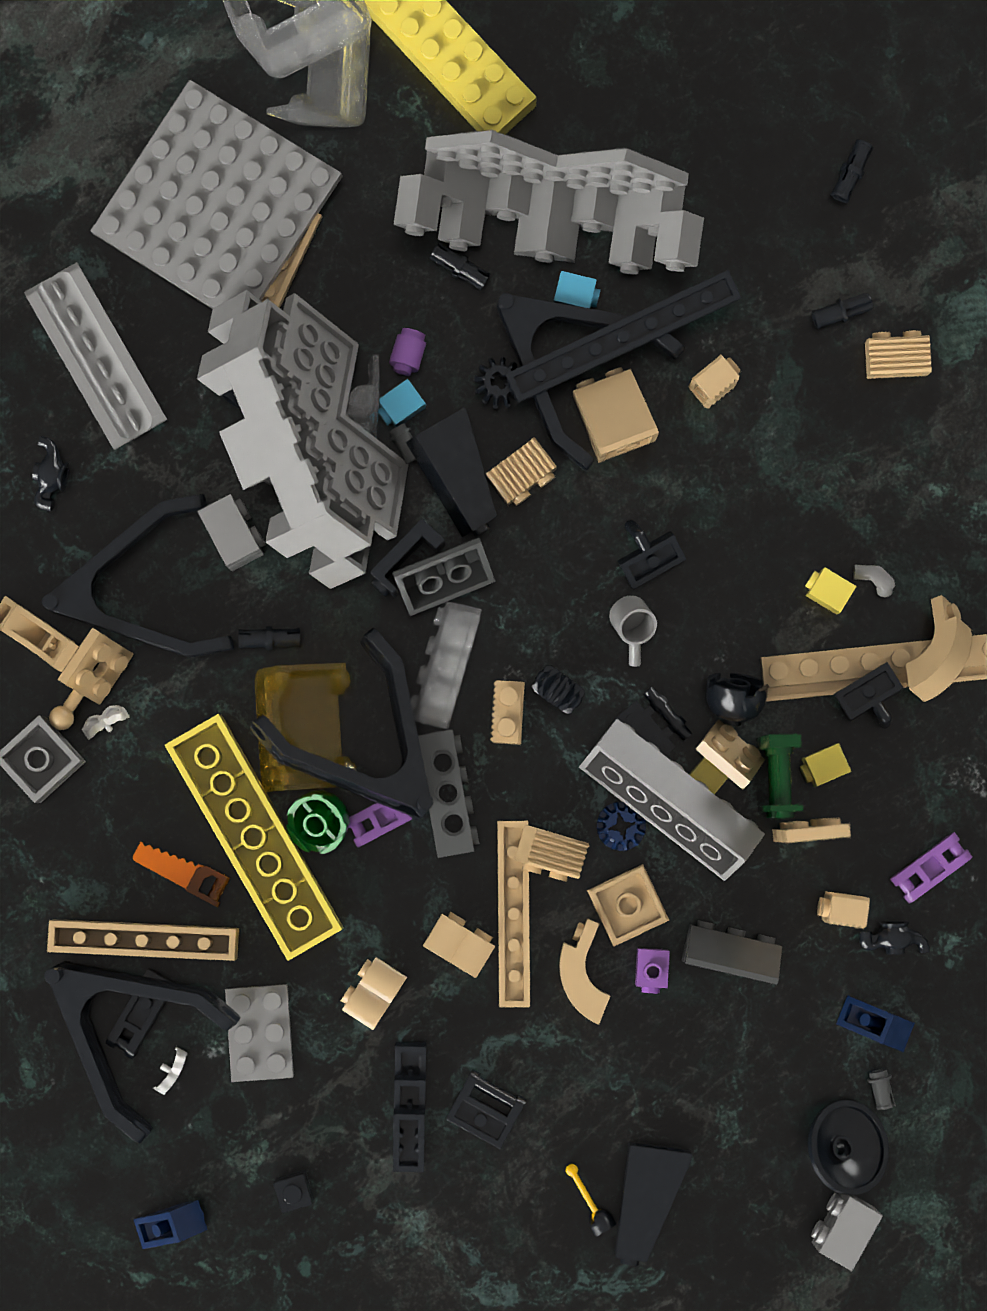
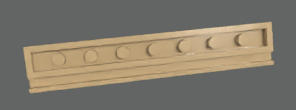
[760,634,987,702]

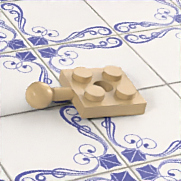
[49,628,134,730]

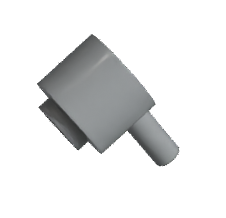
[609,596,657,667]

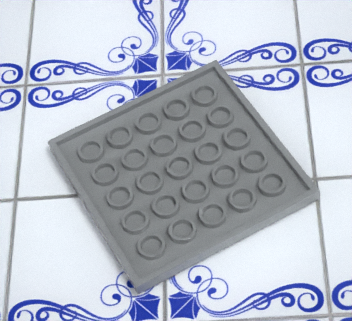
[91,80,343,309]

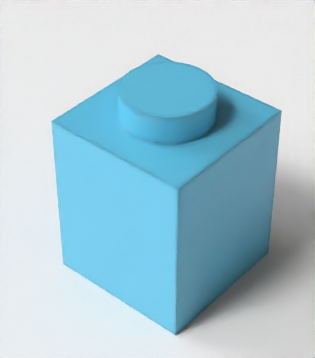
[554,271,601,309]
[377,379,426,427]

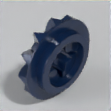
[597,802,646,851]

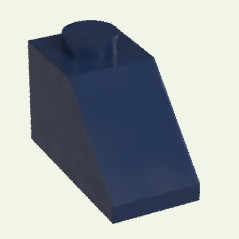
[836,995,915,1052]
[133,1200,208,1249]

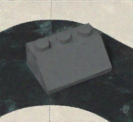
[392,537,495,616]
[681,920,782,985]

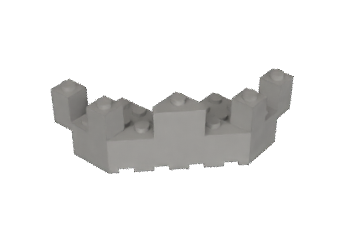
[394,130,704,274]
[197,290,408,589]

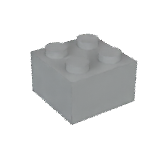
[197,494,266,571]
[0,715,86,803]
[811,1193,883,1271]

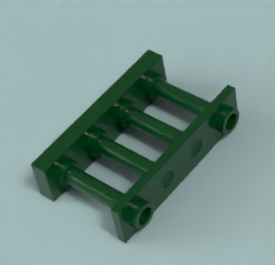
[756,734,803,818]

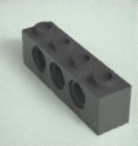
[418,730,479,858]

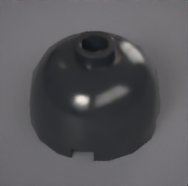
[706,673,769,726]

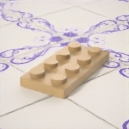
[772,818,851,843]

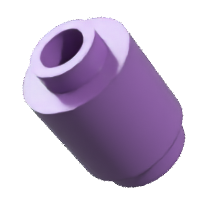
[389,328,426,376]

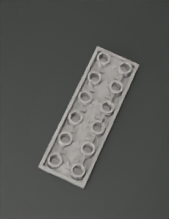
[24,262,168,450]

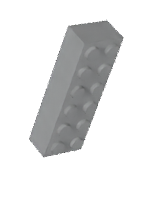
[579,719,765,881]

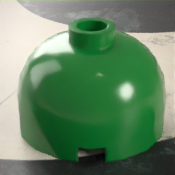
[286,790,350,854]

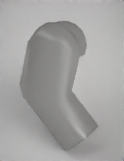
[853,565,895,597]

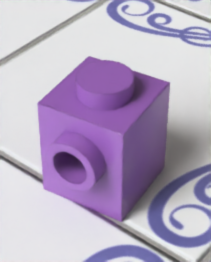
[635,948,669,994]

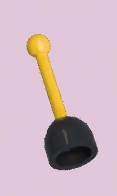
[566,1164,617,1237]

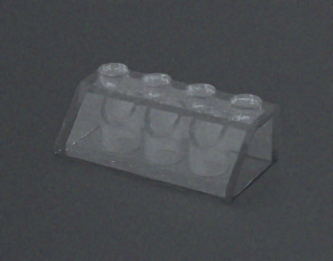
[411,601,482,730]

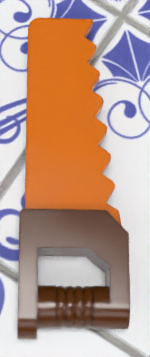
[133,842,230,907]

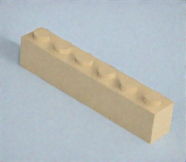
[47,919,239,961]

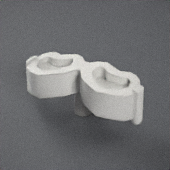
[82,705,130,740]
[153,1046,187,1095]

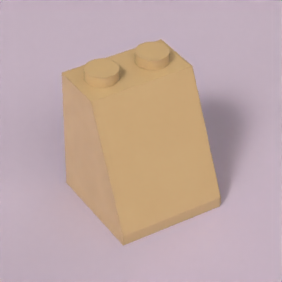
[573,367,659,463]

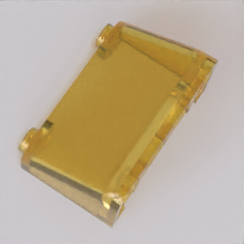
[255,663,356,792]

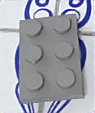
[225,984,294,1082]

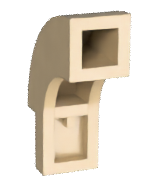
[906,595,972,702]
[0,596,79,672]
[559,918,610,1025]

